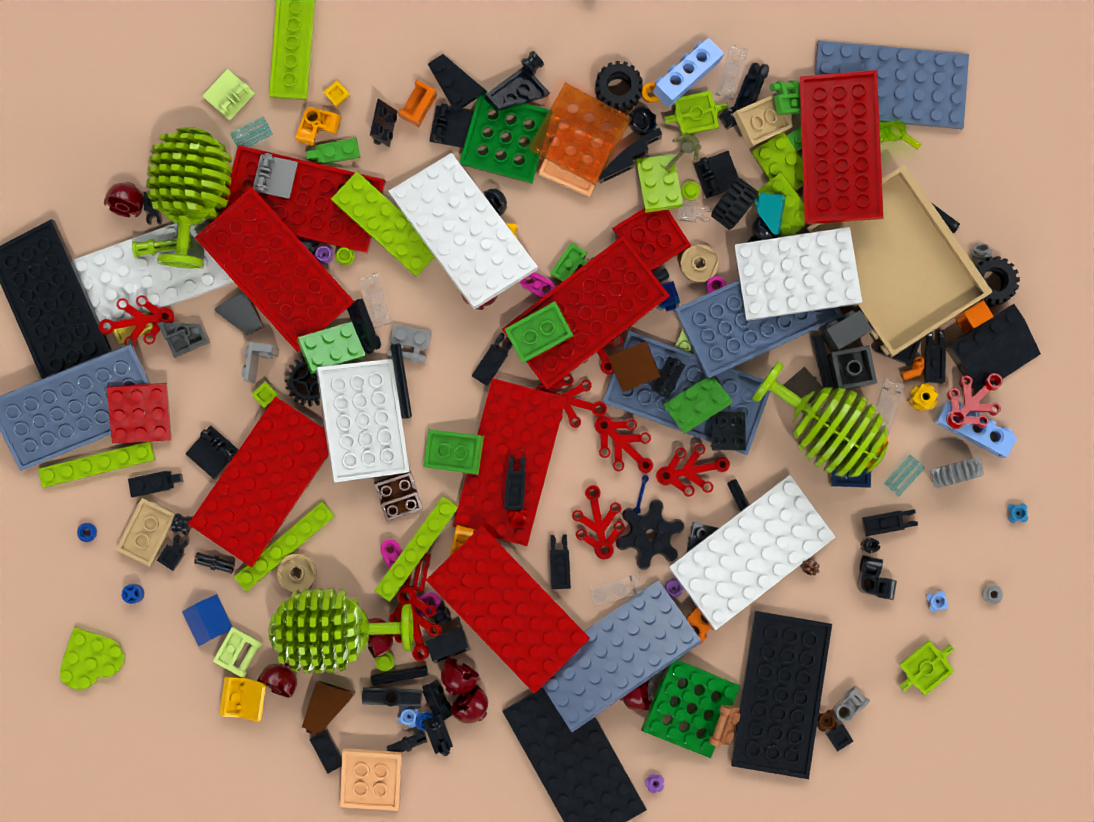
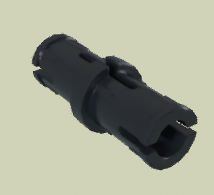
[860,538,880,553]
[194,552,235,574]
[387,731,427,752]

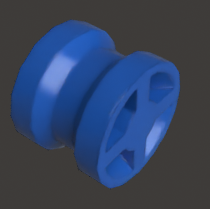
[121,584,145,604]

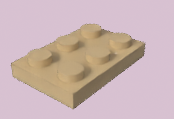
[732,93,793,148]
[116,498,175,567]

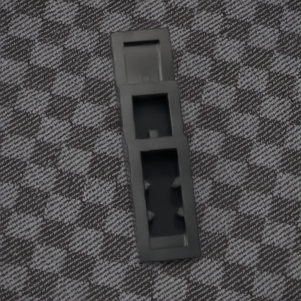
[598,128,662,184]

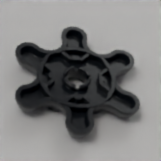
[616,499,685,570]

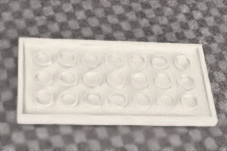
[388,153,538,310]
[73,218,235,329]
[668,475,836,630]

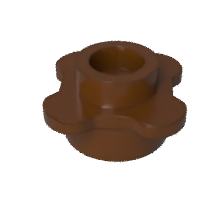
[800,558,820,576]
[818,710,837,732]

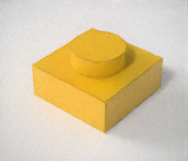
[323,80,351,108]

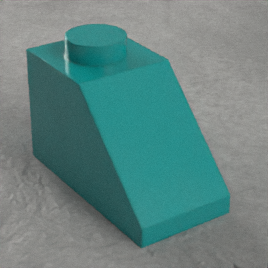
[755,192,786,234]

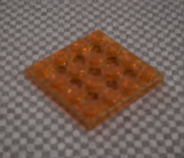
[529,82,632,185]

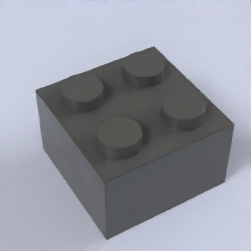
[821,310,872,352]
[828,345,877,390]

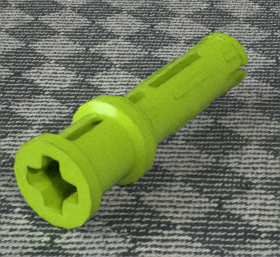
[132,236,193,258]

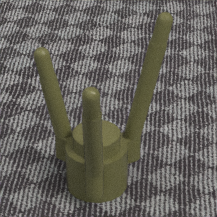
[665,133,701,170]

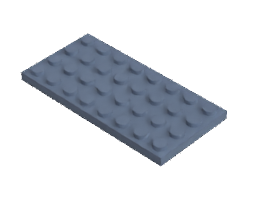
[815,41,969,130]
[674,280,843,379]
[603,331,770,455]
[0,343,151,471]
[542,580,702,732]

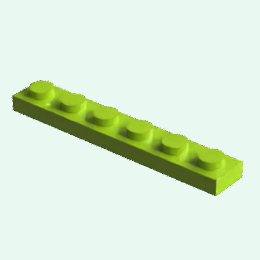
[38,442,156,488]
[374,497,458,602]
[234,502,335,592]

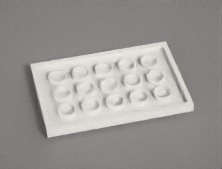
[734,227,862,321]
[316,359,410,483]

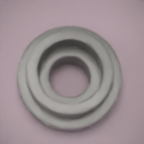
[972,243,992,260]
[983,585,1003,604]

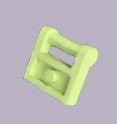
[213,627,263,678]

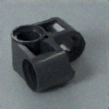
[857,555,897,600]

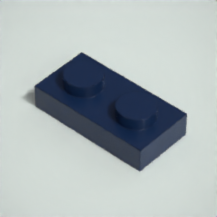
[831,467,871,488]

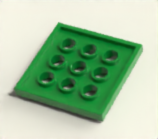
[460,93,553,184]
[641,660,740,758]

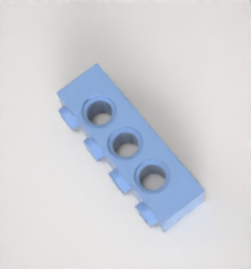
[653,38,724,108]
[934,401,1017,458]

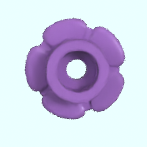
[315,245,333,264]
[664,578,683,597]
[645,774,664,793]

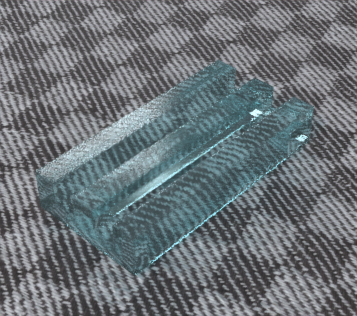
[230,116,273,148]
[884,455,925,496]

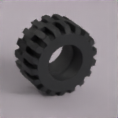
[595,61,643,114]
[711,178,759,230]
[975,256,1020,307]

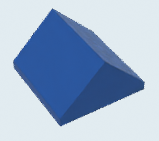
[182,594,233,646]

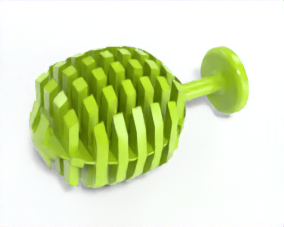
[146,127,232,269]
[752,361,889,477]
[268,588,413,674]

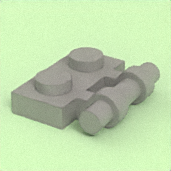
[388,324,432,363]

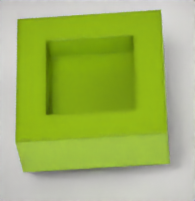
[251,382,279,409]

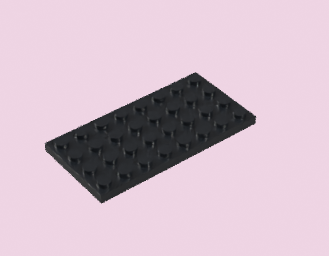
[0,219,112,379]
[731,611,832,779]
[502,687,647,822]

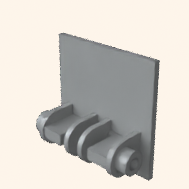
[253,153,298,199]

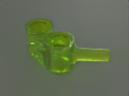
[880,121,922,150]

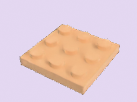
[538,122,613,198]
[340,748,402,811]

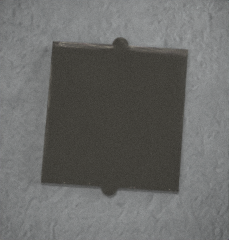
[783,366,823,404]

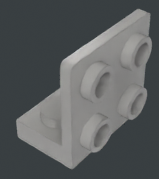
[242,342,279,384]

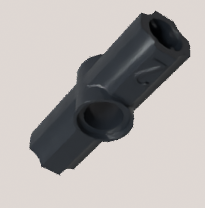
[362,687,422,707]

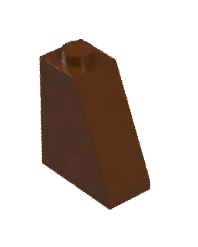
[302,680,355,735]

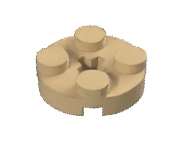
[680,244,719,283]
[277,554,317,592]

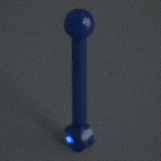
[634,475,649,514]

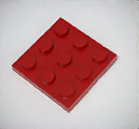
[612,208,691,271]
[107,383,171,444]

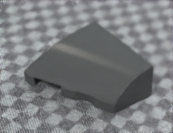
[215,292,264,336]
[158,322,211,358]

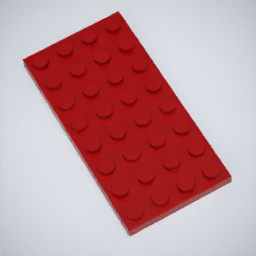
[800,70,884,225]
[221,145,386,254]
[195,187,354,352]
[502,236,670,390]
[453,378,567,546]
[188,396,329,568]
[426,526,590,694]

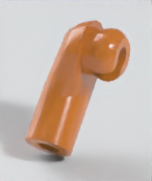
[901,356,925,381]

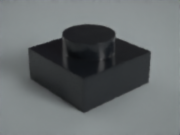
[826,724,854,752]

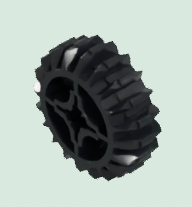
[284,356,320,407]

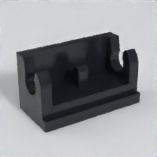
[425,627,471,663]

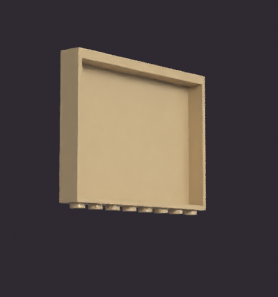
[806,165,992,358]

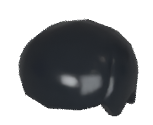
[628,106,658,135]
[484,188,507,216]
[751,216,778,241]

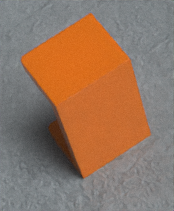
[398,80,437,127]
[954,300,994,333]

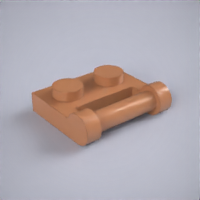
[708,705,740,747]

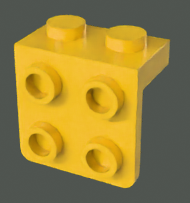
[219,676,266,722]

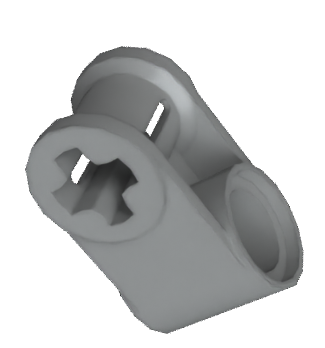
[832,686,870,722]

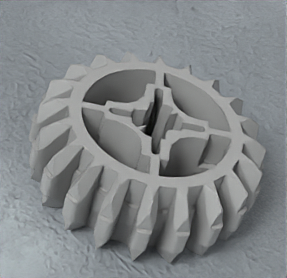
[930,458,984,488]

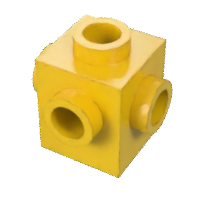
[907,383,939,412]

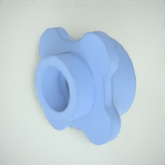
[926,591,948,612]
[398,706,420,728]

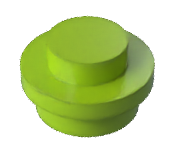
[681,181,700,201]
[335,247,355,266]
[375,652,395,671]

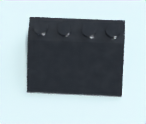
[946,304,1041,394]

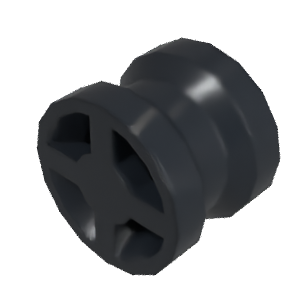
[521,51,544,75]
[718,106,737,130]
[171,513,192,535]
[430,606,452,629]

